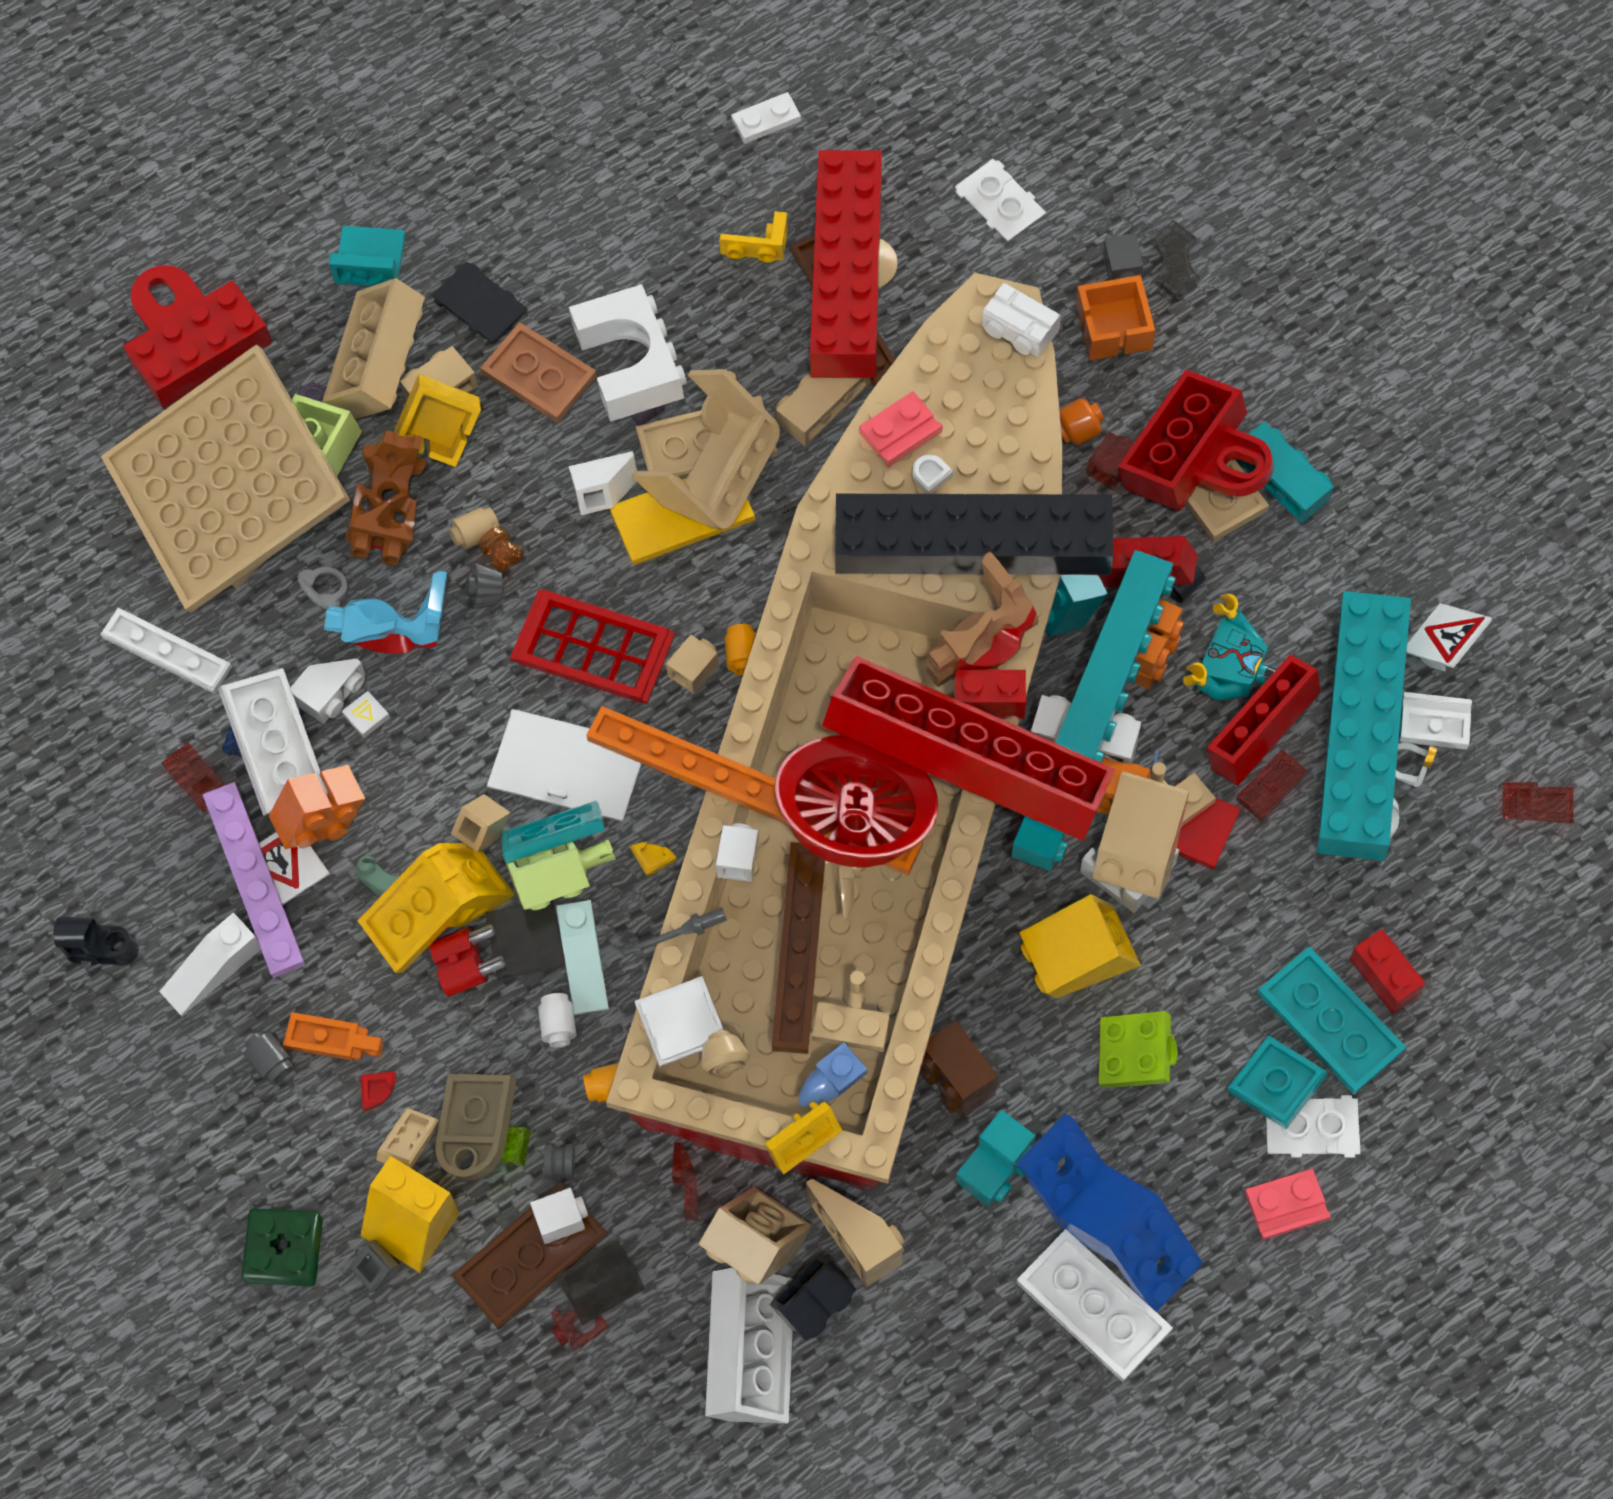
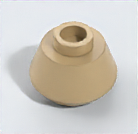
[701,1030,750,1076]

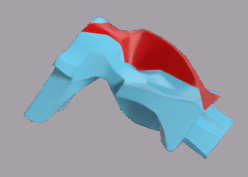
[324,571,447,654]

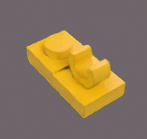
[764,1101,842,1174]

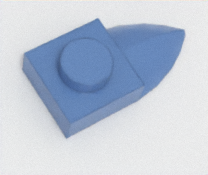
[798,1043,867,1106]

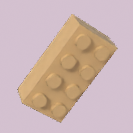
[322,278,425,420]

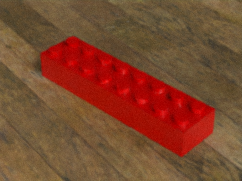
[810,150,882,378]
[822,655,1115,841]

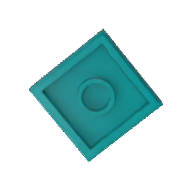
[1227,1035,1327,1129]

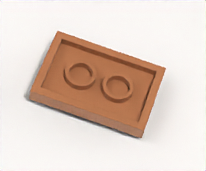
[480,322,597,423]

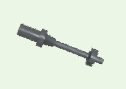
[623,907,727,959]

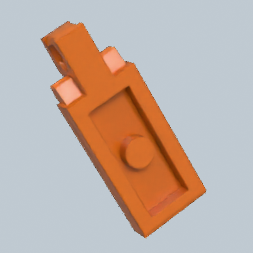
[283,1013,384,1061]

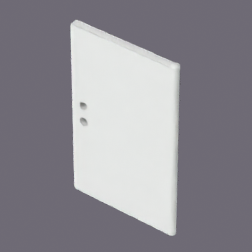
[487,709,641,822]

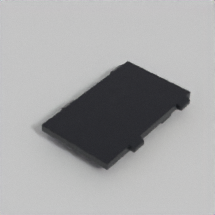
[432,262,528,344]

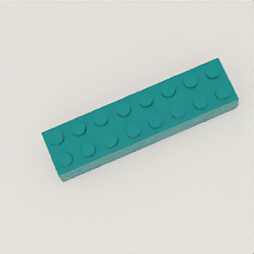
[1316,591,1411,861]

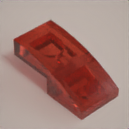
[161,742,225,813]
[1502,782,1574,823]
[672,1142,700,1221]

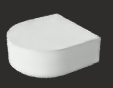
[912,455,953,494]

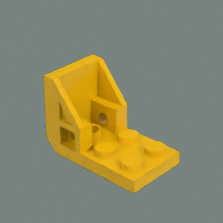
[358,843,515,973]

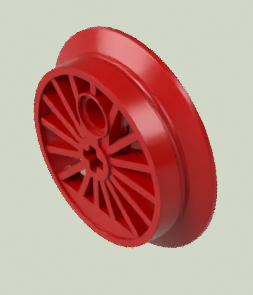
[775,735,939,868]

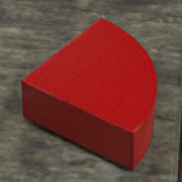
[360,1071,397,1111]

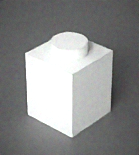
[716,823,759,882]
[530,1188,588,1244]

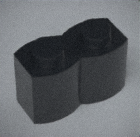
[770,1254,856,1341]

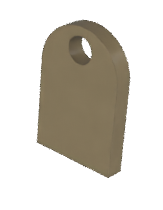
[435,1074,517,1181]

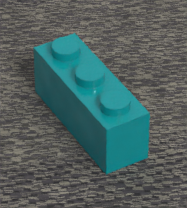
[1235,421,1334,523]

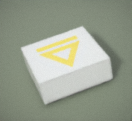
[342,691,390,738]

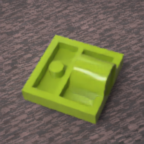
[1099,1011,1178,1088]

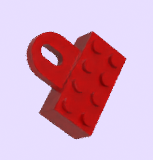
[123,265,272,409]
[1117,369,1274,511]

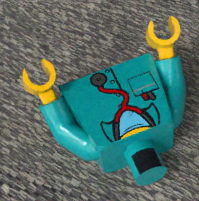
[1183,594,1276,701]

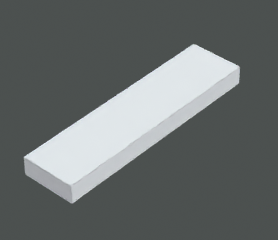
[100,608,232,694]

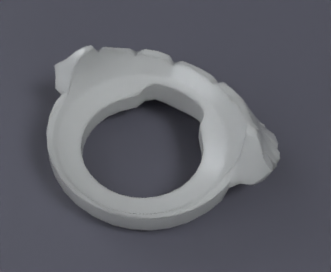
[297,567,348,609]

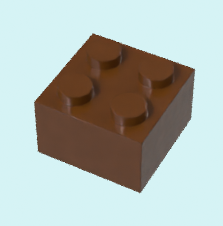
[920,1020,998,1119]

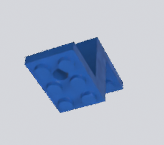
[1016,1113,1203,1312]

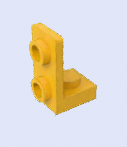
[719,211,788,263]

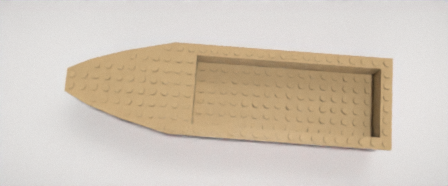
[606,273,1062,1190]

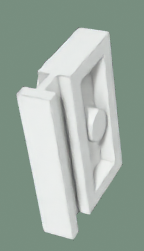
[1399,692,1472,750]

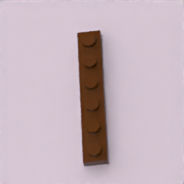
[772,842,826,1054]

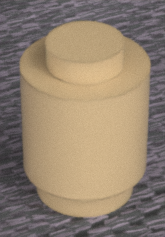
[449,507,500,550]

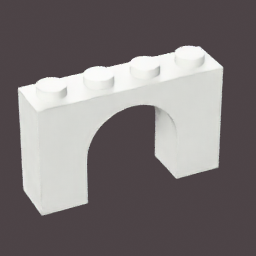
[569,284,687,422]

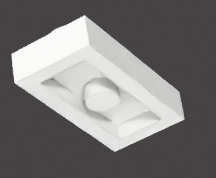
[731,92,801,144]

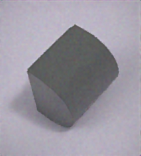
[349,1240,400,1293]

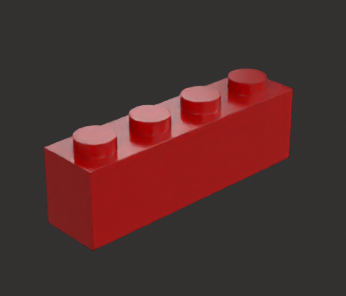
[1207,654,1321,786]

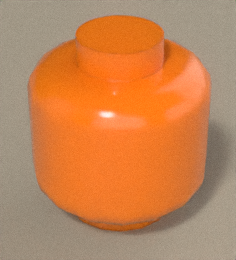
[1059,398,1105,446]

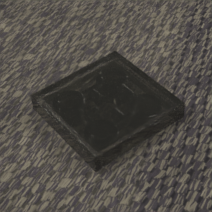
[485,900,566,980]

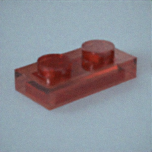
[1236,750,1308,822]

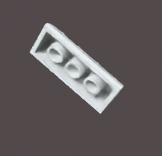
[705,1268,795,1423]

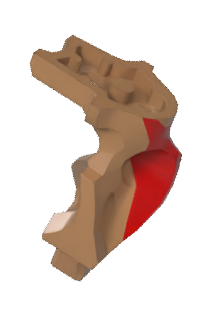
[926,551,1039,687]

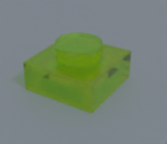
[499,1127,531,1166]

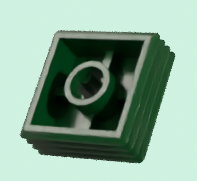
[241,1208,323,1287]

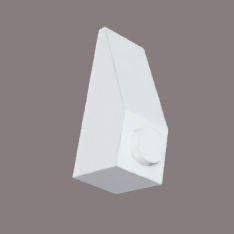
[159,913,261,1016]

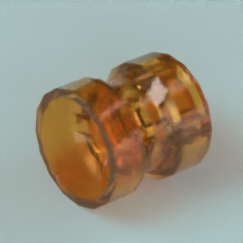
[478,526,524,572]

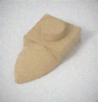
[837,864,861,920]

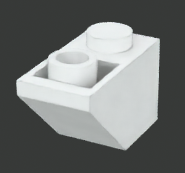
[569,451,637,515]
[290,659,366,724]

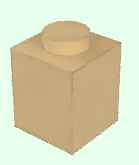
[666,635,719,694]
[451,794,511,852]

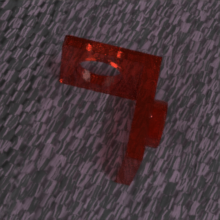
[550,1299,609,1352]

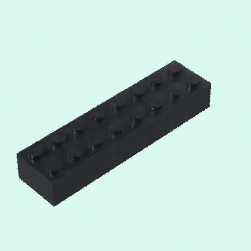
[835,493,1114,575]

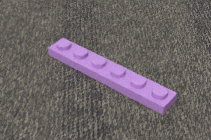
[203,782,305,978]

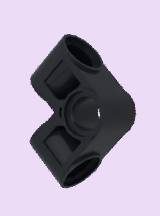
[53,916,139,966]

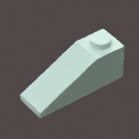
[556,900,609,1015]

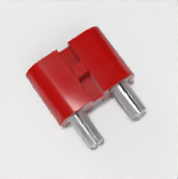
[429,924,505,997]

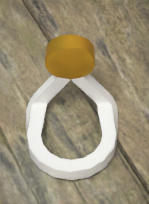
[1395,743,1438,787]

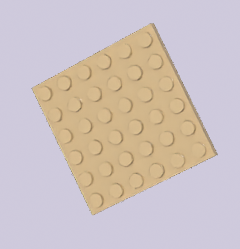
[101,344,350,613]

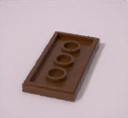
[452,1182,608,1330]

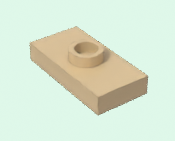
[376,1108,439,1168]

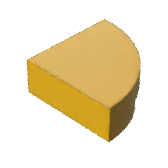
[630,842,677,877]

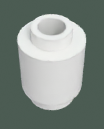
[538,993,577,1048]

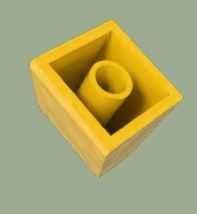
[1019,894,1141,998]
[361,1156,460,1273]

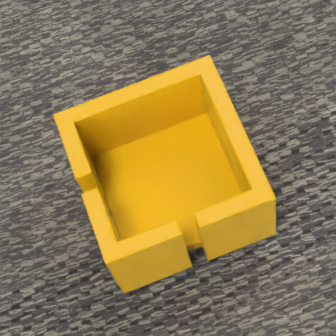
[394,373,481,467]

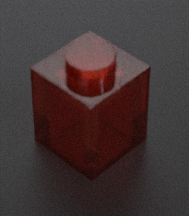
[1087,432,1133,490]

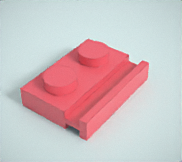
[859,391,943,468]
[1245,1168,1331,1240]

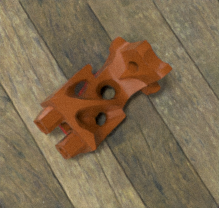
[345,430,427,566]

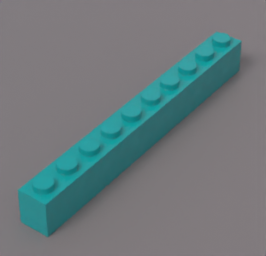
[1012,550,1176,872]

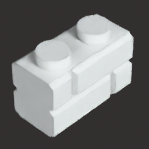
[982,283,1061,358]

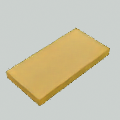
[609,478,755,565]

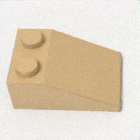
[1093,771,1190,899]
[806,1179,904,1288]

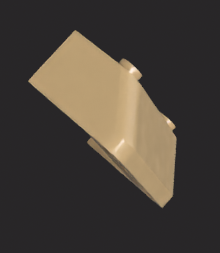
[632,369,780,529]

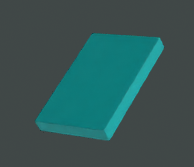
[501,801,605,863]

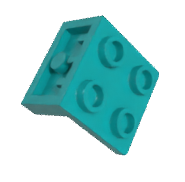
[329,226,406,286]

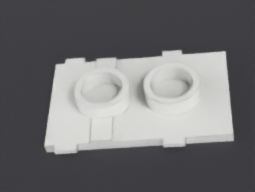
[955,159,1046,241]
[1266,1095,1360,1158]

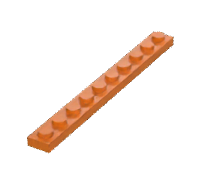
[586,706,923,876]

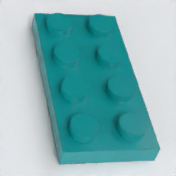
[1257,946,1407,1095]

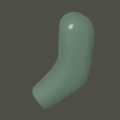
[356,856,399,896]

